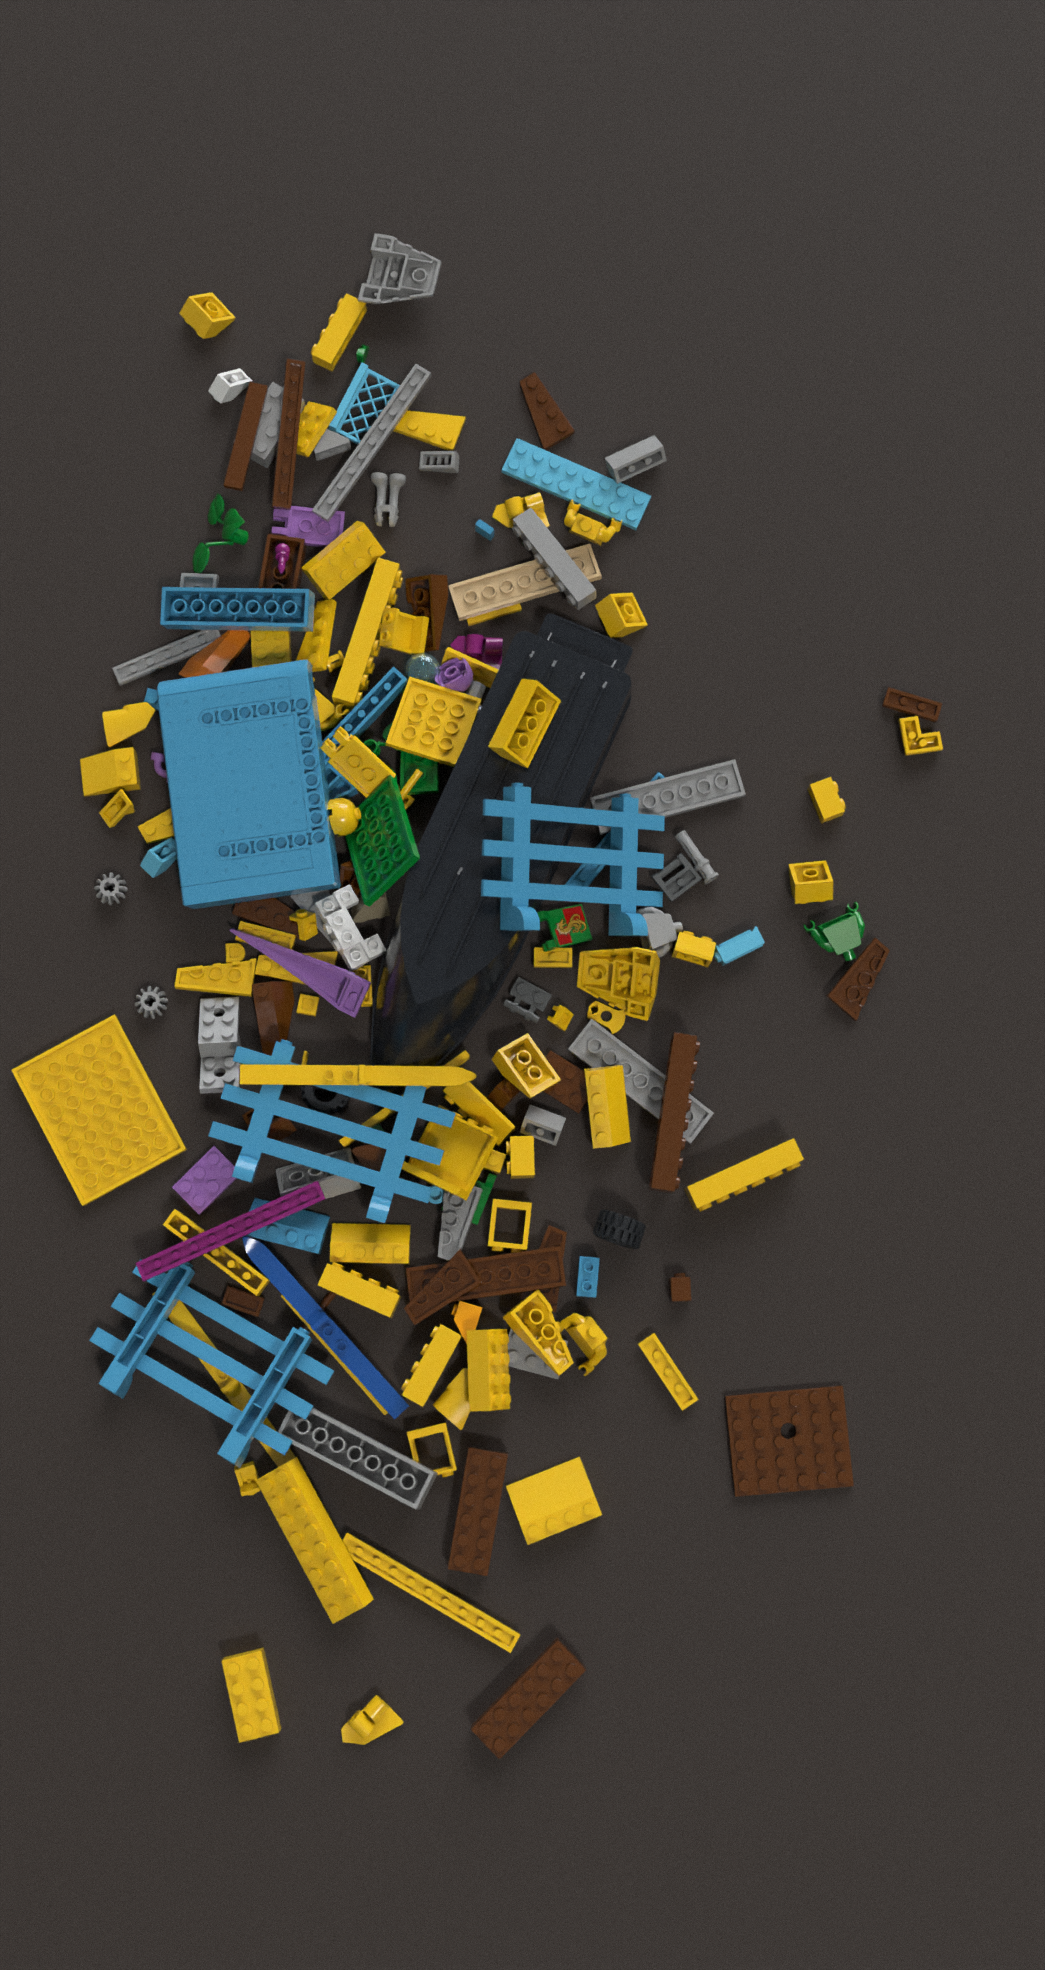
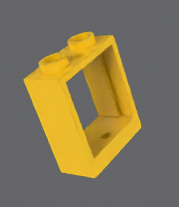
[488,1199,532,1253]
[407,1422,457,1477]

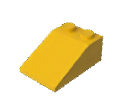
[80,747,141,796]
[491,1033,561,1099]

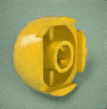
[328,798,361,837]

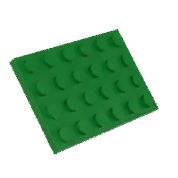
[345,775,420,907]

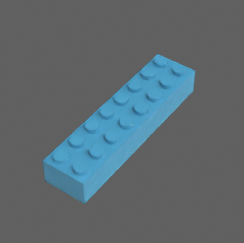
[160,587,315,632]

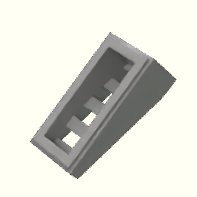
[419,451,460,473]

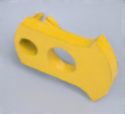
[587,1001,625,1034]

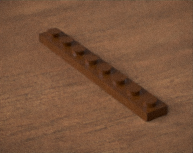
[271,358,305,510]

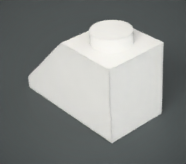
[208,368,252,403]

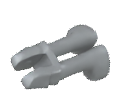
[371,472,406,527]

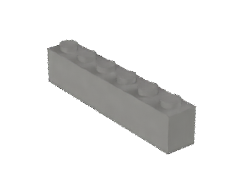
[512,508,596,610]

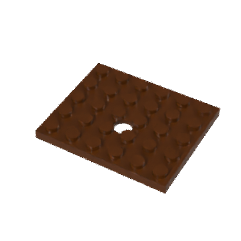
[725,1386,854,1497]

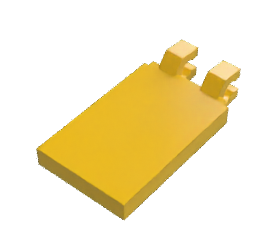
[320,726,396,798]

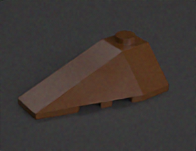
[405,574,448,652]
[252,981,295,1056]

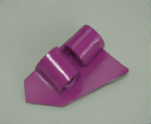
[450,634,503,670]

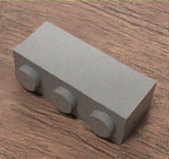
[605,435,667,484]

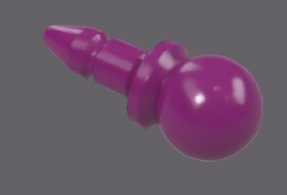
[275,543,290,574]

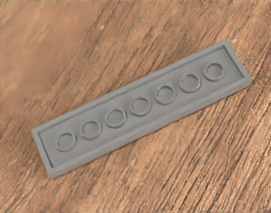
[590,759,746,835]
[568,1019,714,1144]

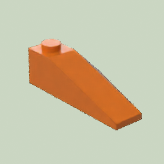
[179,630,251,678]

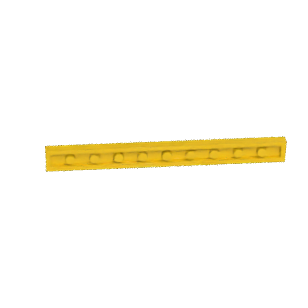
[343,1532,520,1653]

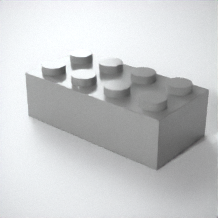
[234,382,305,468]

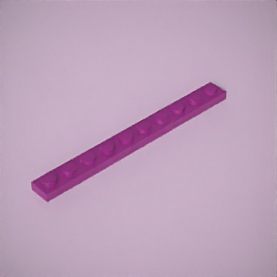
[136,1181,326,1282]

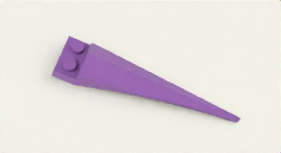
[229,928,371,1018]

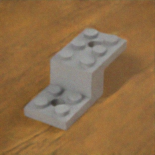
[198,997,241,1094]

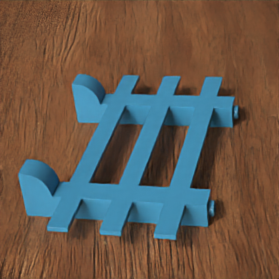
[481,783,665,936]
[208,1039,455,1223]
[89,1259,334,1468]

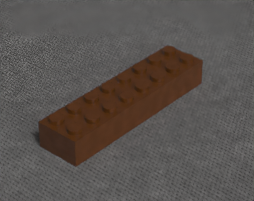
[648,1032,700,1193]

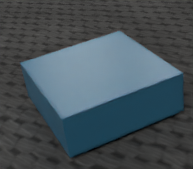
[475,520,494,541]

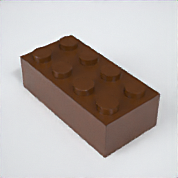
[258,534,307,589]

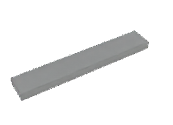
[112,630,221,686]

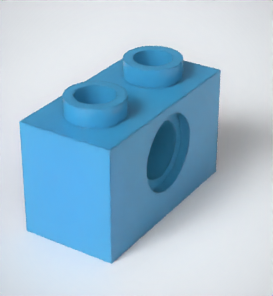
[576,1256,600,1298]

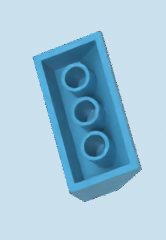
[246,1198,330,1254]

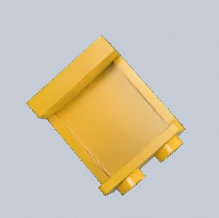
[379,608,429,655]

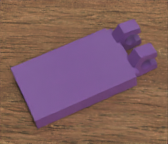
[271,506,345,548]

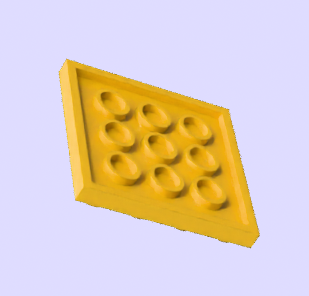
[386,676,482,767]

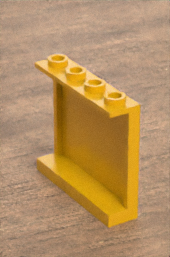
[402,1105,499,1201]

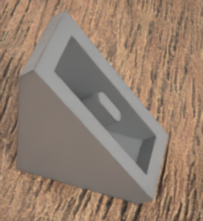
[314,429,351,461]

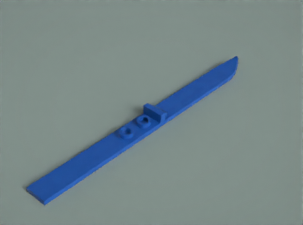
[242,1236,409,1420]

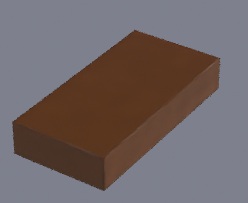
[221,1286,265,1317]

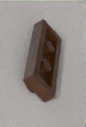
[882,687,942,723]

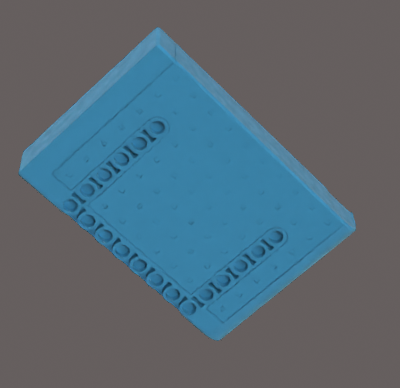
[157,659,341,909]

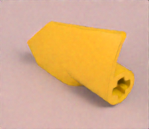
[492,492,550,528]
[102,702,156,747]
[433,1368,470,1430]
[341,1695,403,1745]

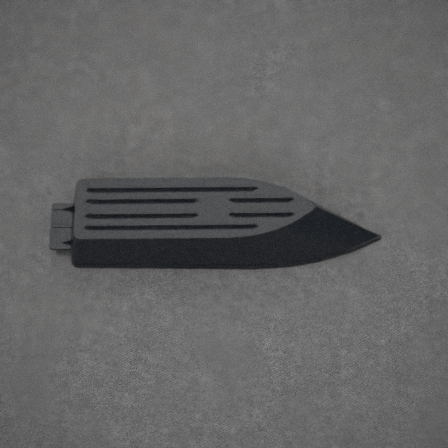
[370,613,633,1114]

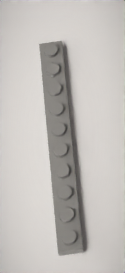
[312,364,431,522]

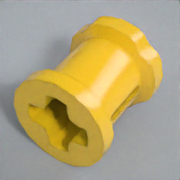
[327,650,344,673]

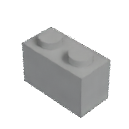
[520,1105,566,1146]

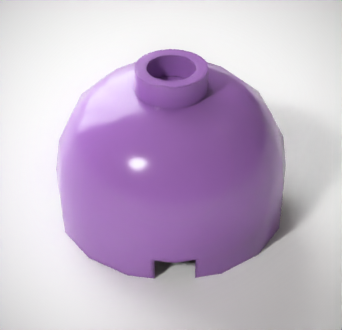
[435,658,473,693]

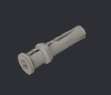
[675,830,719,885]

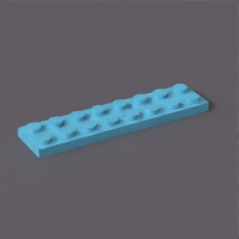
[502,438,651,530]

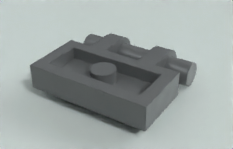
[503,977,552,1023]

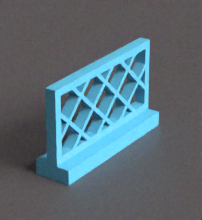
[328,363,400,444]

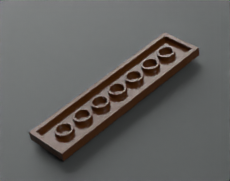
[406,1246,567,1302]

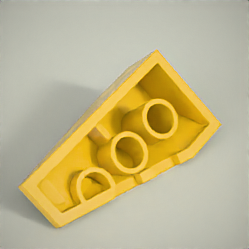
[503,1290,573,1376]

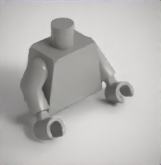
[636,907,683,958]

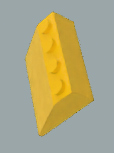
[506,1457,602,1545]

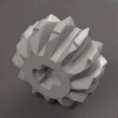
[94,872,128,905]
[135,986,168,1019]

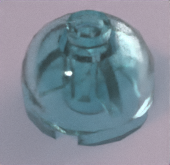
[404,652,441,684]

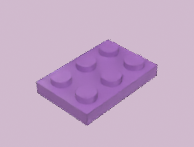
[172,1146,237,1215]

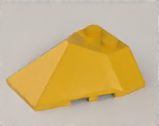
[577,947,660,1021]

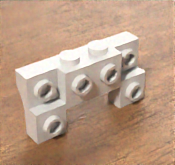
[314,884,386,971]

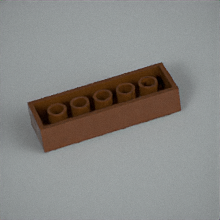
[448,1447,508,1576]
[471,1638,586,1760]

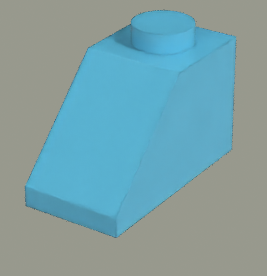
[140,837,177,878]

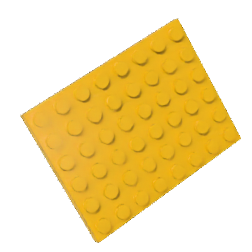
[12,1014,187,1206]

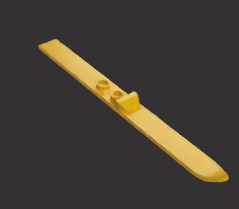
[240,1064,477,1086]
[152,1292,295,1467]

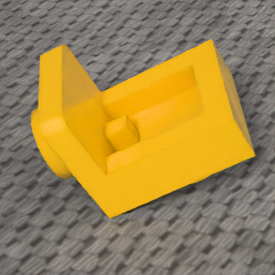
[289,909,318,941]
[234,1461,260,1496]

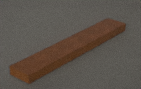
[224,382,268,491]

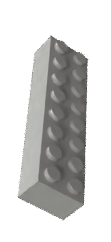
[278,1408,438,1510]

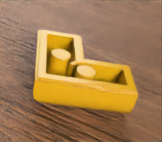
[899,716,943,756]

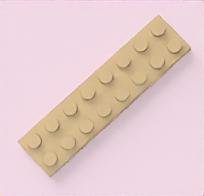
[448,544,601,621]

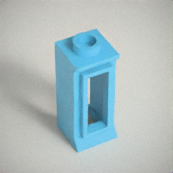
[713,926,765,966]

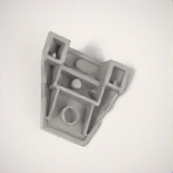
[358,233,442,304]

